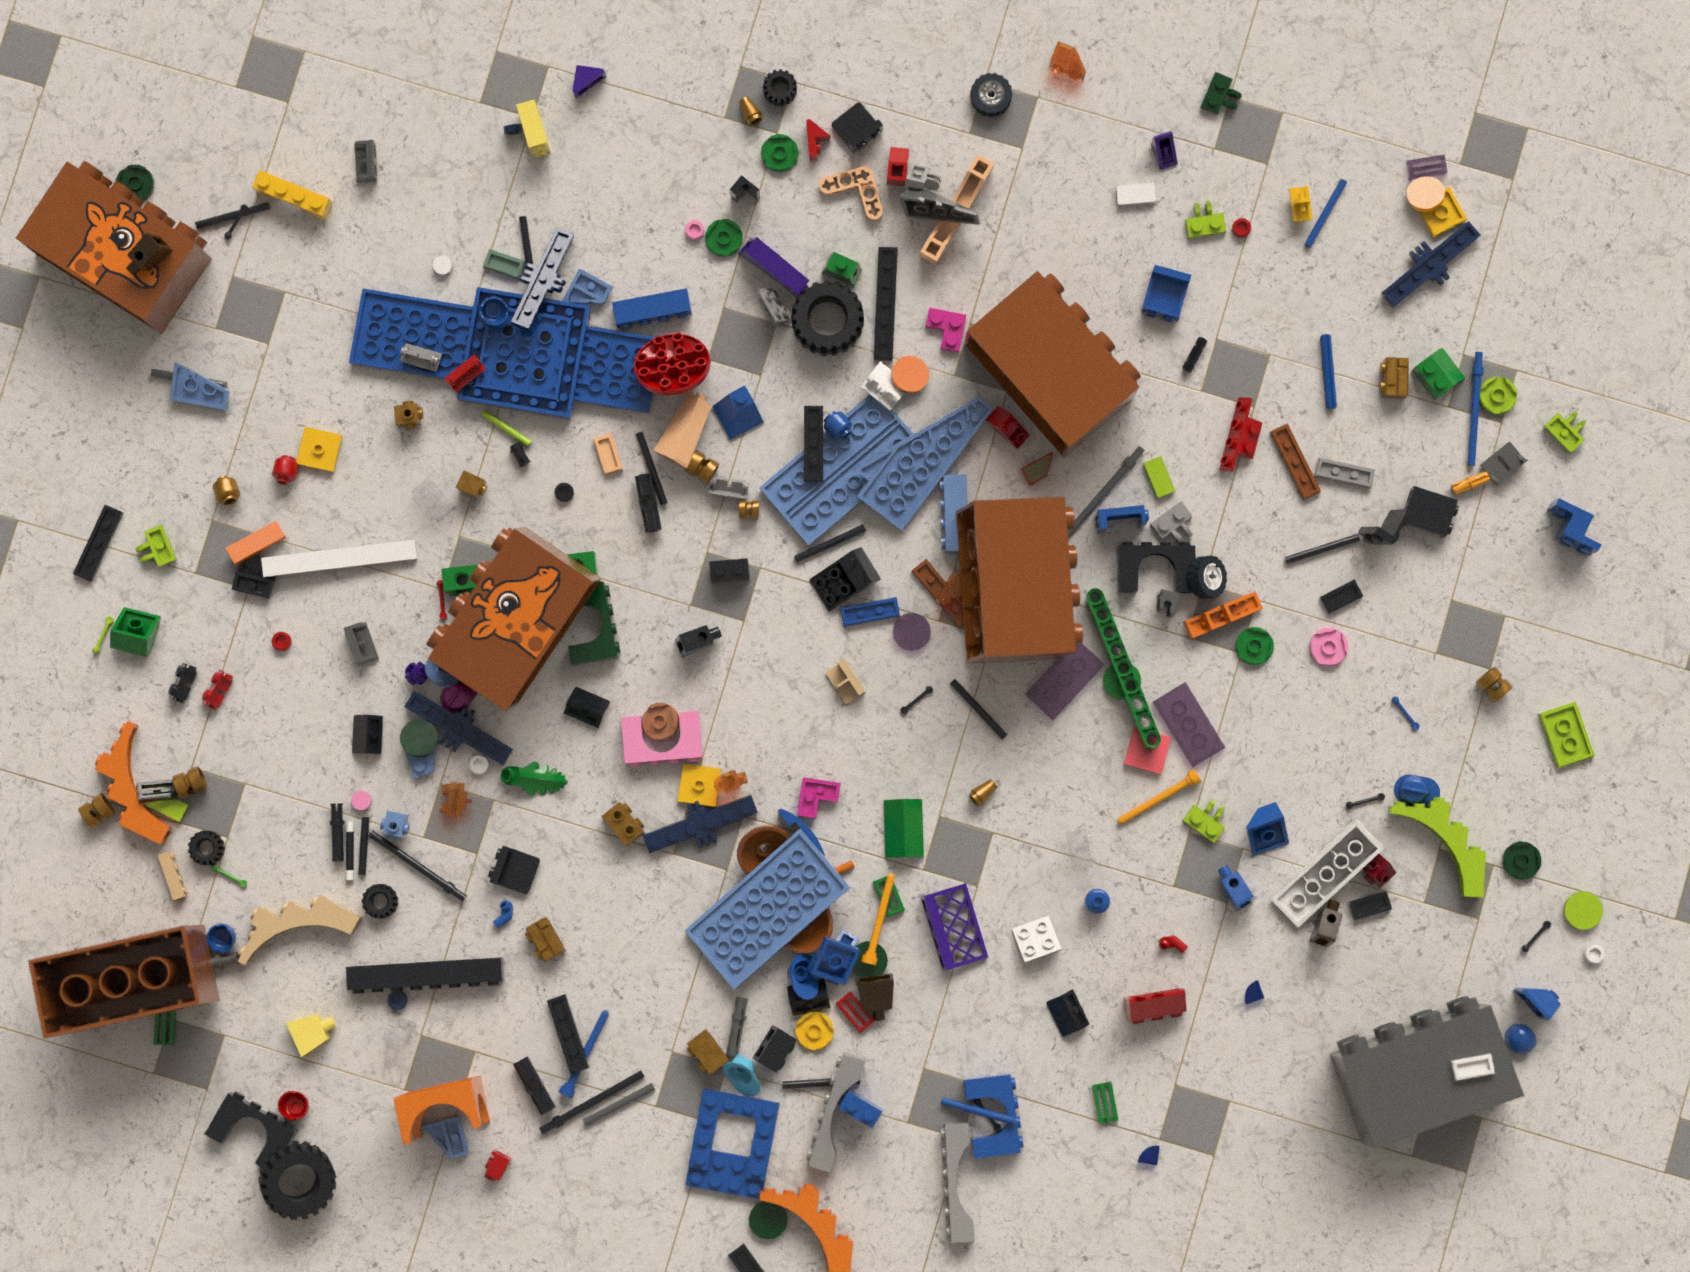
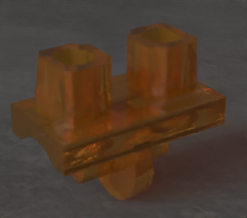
[714,770,748,794]
[440,782,472,818]

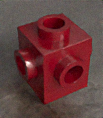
[1362,854,1397,888]

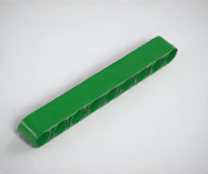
[1085,588,1161,750]

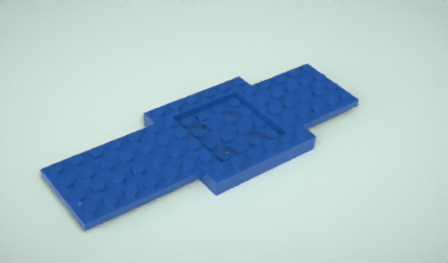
[349,287,654,420]

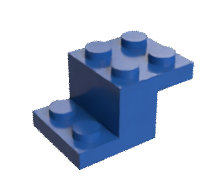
[1547,498,1602,556]

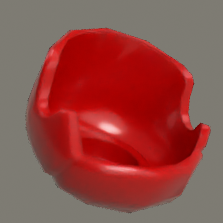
[277,1091,309,1121]

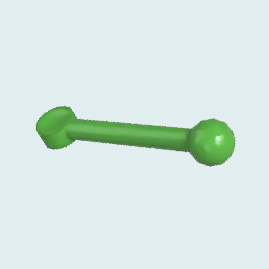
[211,864,247,887]

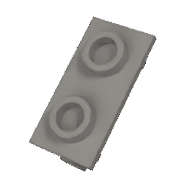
[400,343,442,372]
[709,476,749,500]

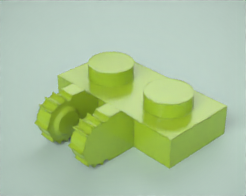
[1185,200,1226,239]
[1543,411,1587,454]
[135,524,177,567]
[1182,799,1225,843]

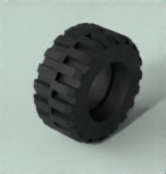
[791,280,864,356]
[258,1141,336,1220]

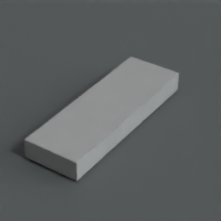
[1314,458,1375,489]

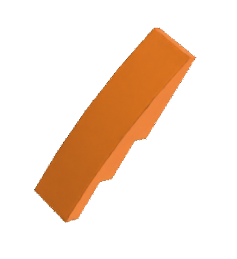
[1182,591,1263,639]

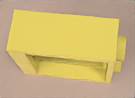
[516,100,551,158]

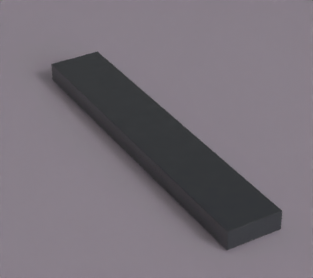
[874,247,898,361]

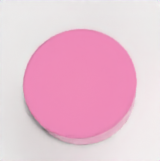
[685,220,705,240]
[351,791,372,810]

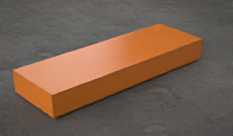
[225,521,286,566]

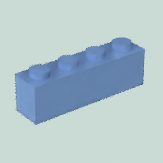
[940,474,967,553]

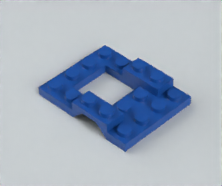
[685,1088,780,1199]

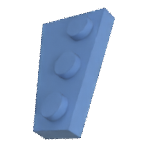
[170,362,230,410]

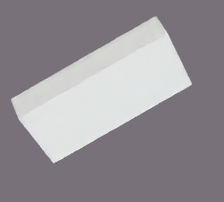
[1116,183,1156,206]
[1451,1054,1495,1081]

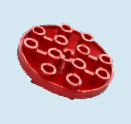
[634,332,711,396]

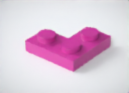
[926,307,966,353]
[797,777,841,818]

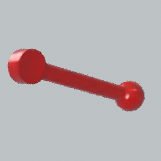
[436,580,447,620]

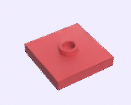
[1124,727,1171,774]

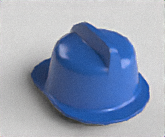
[1394,775,1440,808]
[787,954,819,1000]

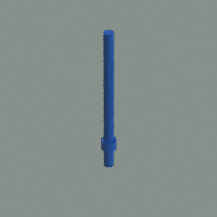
[1467,352,1484,466]

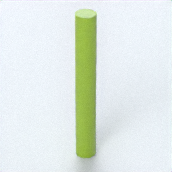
[481,409,532,447]

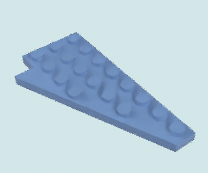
[854,397,994,531]

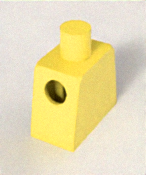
[286,1014,337,1057]

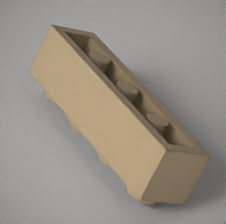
[157,851,187,901]

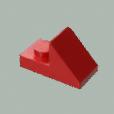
[806,119,831,161]

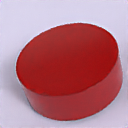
[1232,218,1251,238]
[272,632,292,651]

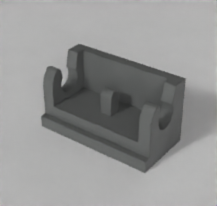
[354,140,378,182]
[1156,589,1180,617]
[343,622,379,665]

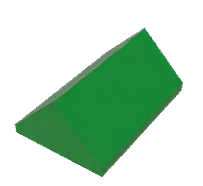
[884,799,924,858]

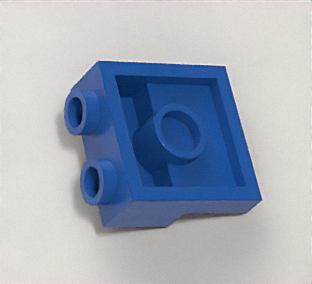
[807,936,861,985]

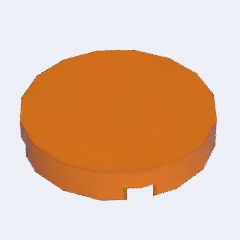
[891,356,929,394]

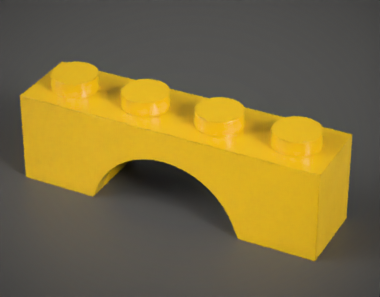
[252,170,333,221]

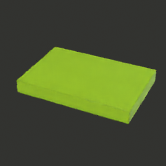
[1538,701,1595,768]

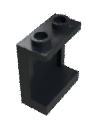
[1404,486,1459,538]

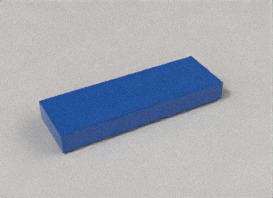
[840,597,900,627]

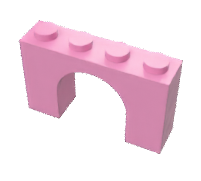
[621,711,703,767]

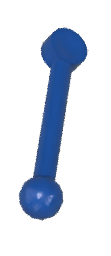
[1392,696,1420,730]

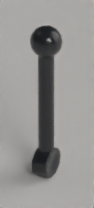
[224,204,248,239]
[900,686,933,714]
[1346,793,1385,809]
[1521,921,1551,952]
[973,1098,1001,1131]

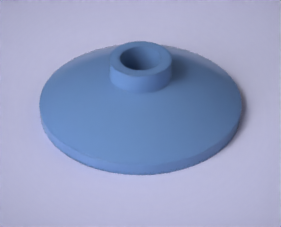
[425,659,460,687]

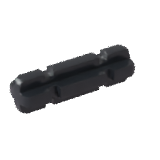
[1182,337,1207,373]

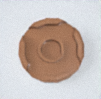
[642,703,679,741]

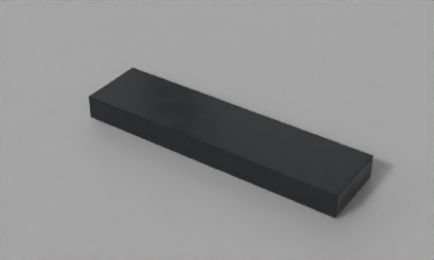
[804,406,823,482]
[73,505,123,582]
[547,994,590,1074]

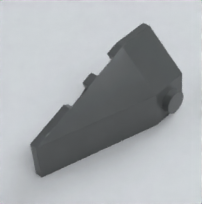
[900,188,980,225]

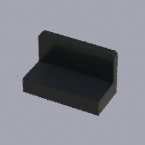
[729,175,760,203]
[564,687,610,729]
[352,715,383,754]
[787,979,831,1016]
[1046,989,1090,1037]

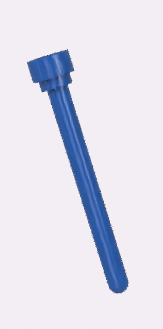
[559,1010,609,1099]

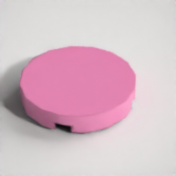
[1309,628,1348,666]

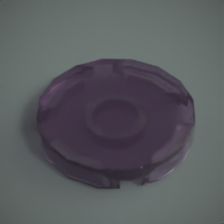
[893,613,931,651]

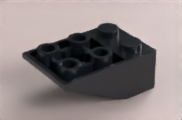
[809,547,881,612]

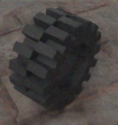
[763,69,797,106]
[187,830,225,865]
[361,884,398,919]

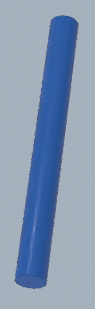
[1304,179,1347,248]
[941,1097,1017,1125]

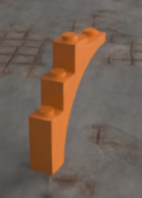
[95,721,173,845]
[758,1183,853,1272]

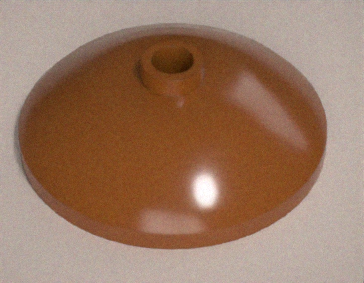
[737,825,790,875]
[786,908,833,953]

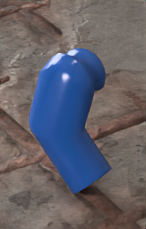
[493,900,513,929]

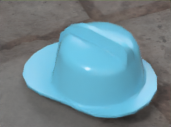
[723,1054,760,1096]

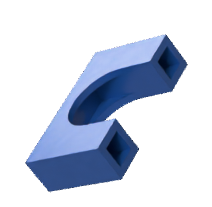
[964,1073,1024,1159]

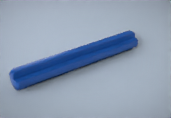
[1320,334,1337,409]

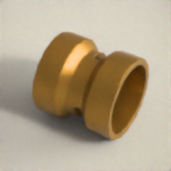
[739,500,759,519]

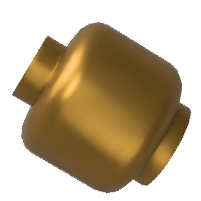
[212,476,240,505]

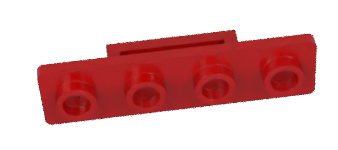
[1219,397,1262,472]

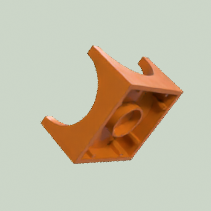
[393,1076,490,1145]

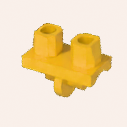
[1289,186,1313,223]

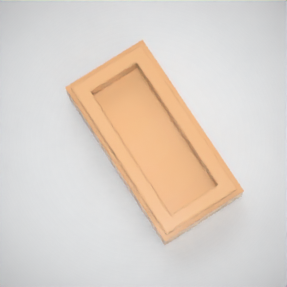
[593,433,623,476]

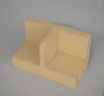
[826,659,865,704]

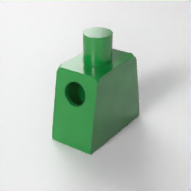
[822,252,862,287]

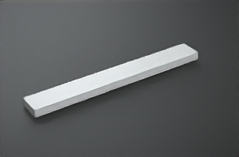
[261,540,417,578]

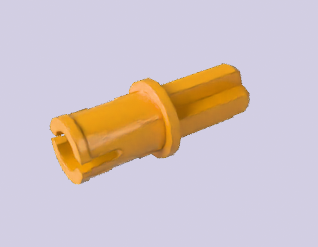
[1451,472,1490,496]

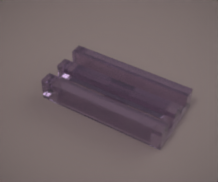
[1406,155,1448,180]

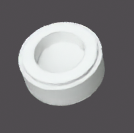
[433,256,453,276]
[469,755,489,775]
[1584,944,1605,964]

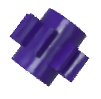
[404,661,428,686]

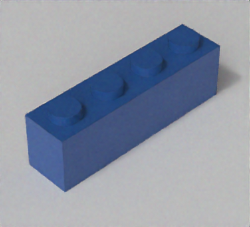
[612,288,692,330]

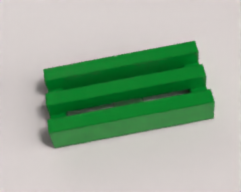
[873,876,905,917]
[153,1011,176,1046]
[1092,1081,1119,1124]

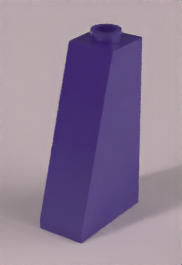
[738,237,810,296]

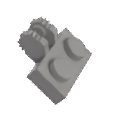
[905,163,942,191]
[1150,501,1193,544]

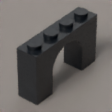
[1117,542,1196,593]
[204,1091,299,1167]

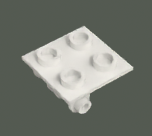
[860,362,904,411]
[1012,916,1061,963]

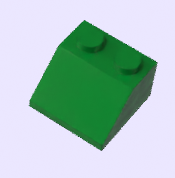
[1412,348,1465,400]
[110,607,161,657]

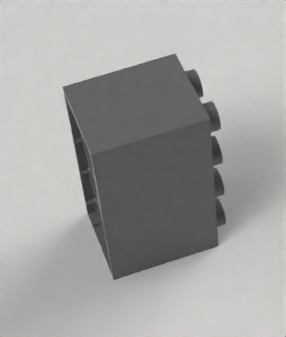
[1330,996,1524,1149]

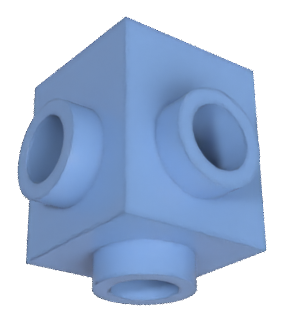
[380,811,410,841]

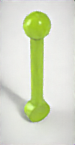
[92,616,114,654]

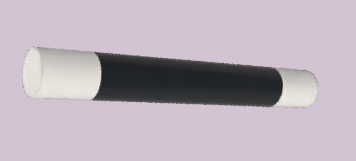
[346,822,354,880]

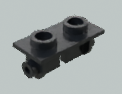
[168,663,197,703]

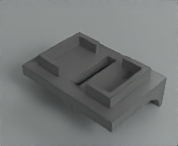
[1480,441,1528,486]

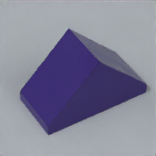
[572,65,607,99]
[1151,131,1178,170]

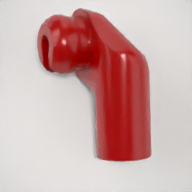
[1159,935,1188,953]

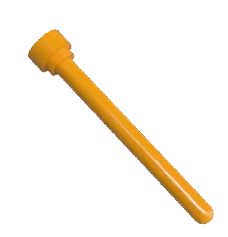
[1117,769,1201,824]
[861,873,895,966]

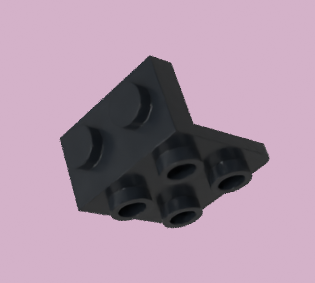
[831,102,883,154]
[1358,509,1409,545]
[488,846,540,894]

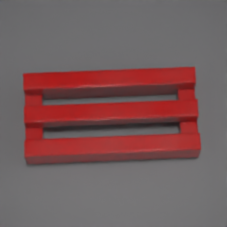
[835,991,875,1033]

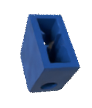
[1218,865,1254,912]

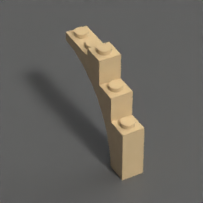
[238,895,363,965]

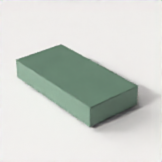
[483,249,525,279]

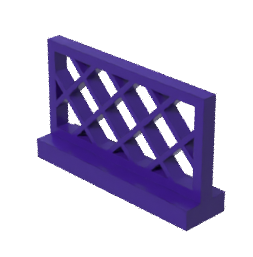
[920,883,988,971]

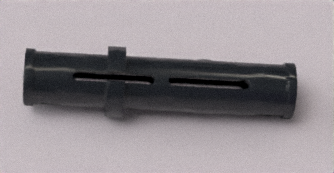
[329,803,345,862]

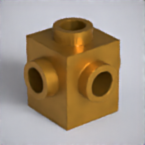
[394,401,424,430]

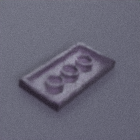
[1025,643,1105,721]
[1152,682,1226,768]

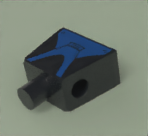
[675,625,722,658]

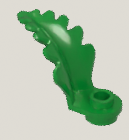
[500,762,568,795]

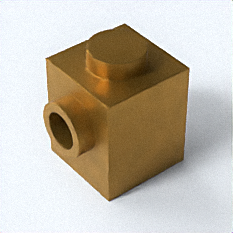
[456,470,487,499]

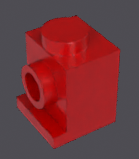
[484,1149,512,1182]

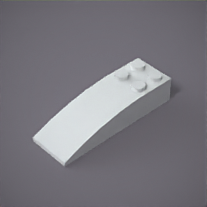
[1271,818,1383,927]

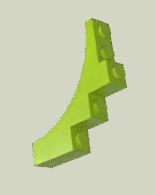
[1388,797,1486,898]

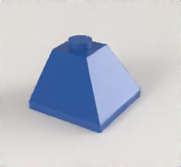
[712,386,764,440]
[1246,802,1289,856]
[1514,987,1561,1021]

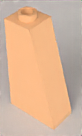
[653,392,712,468]

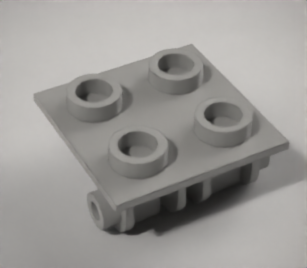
[757,288,791,328]

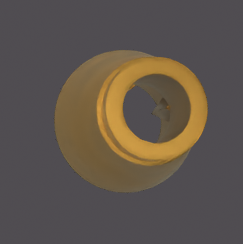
[739,97,763,126]
[969,779,998,806]

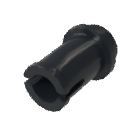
[509,442,531,467]

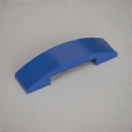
[778,809,825,857]

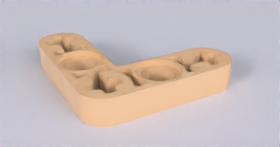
[819,167,883,221]

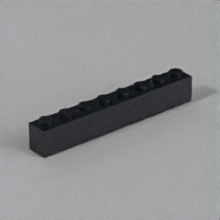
[346,957,504,994]

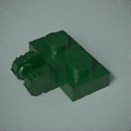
[1200,72,1242,115]

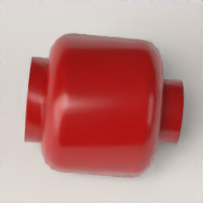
[272,455,299,485]

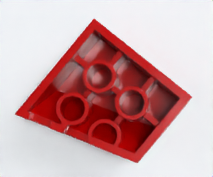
[1124,988,1187,1024]

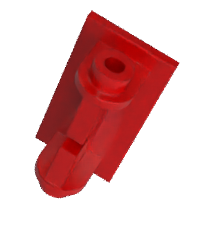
[445,355,486,393]
[201,669,233,710]

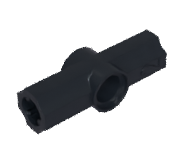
[635,473,662,533]
[513,1056,556,1115]

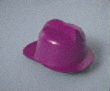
[440,681,478,714]

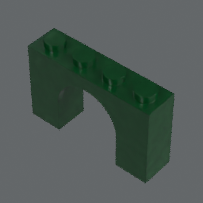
[568,581,621,666]

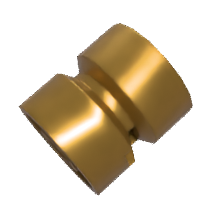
[684,450,720,484]
[1476,666,1513,703]
[172,766,208,799]
[78,793,115,829]

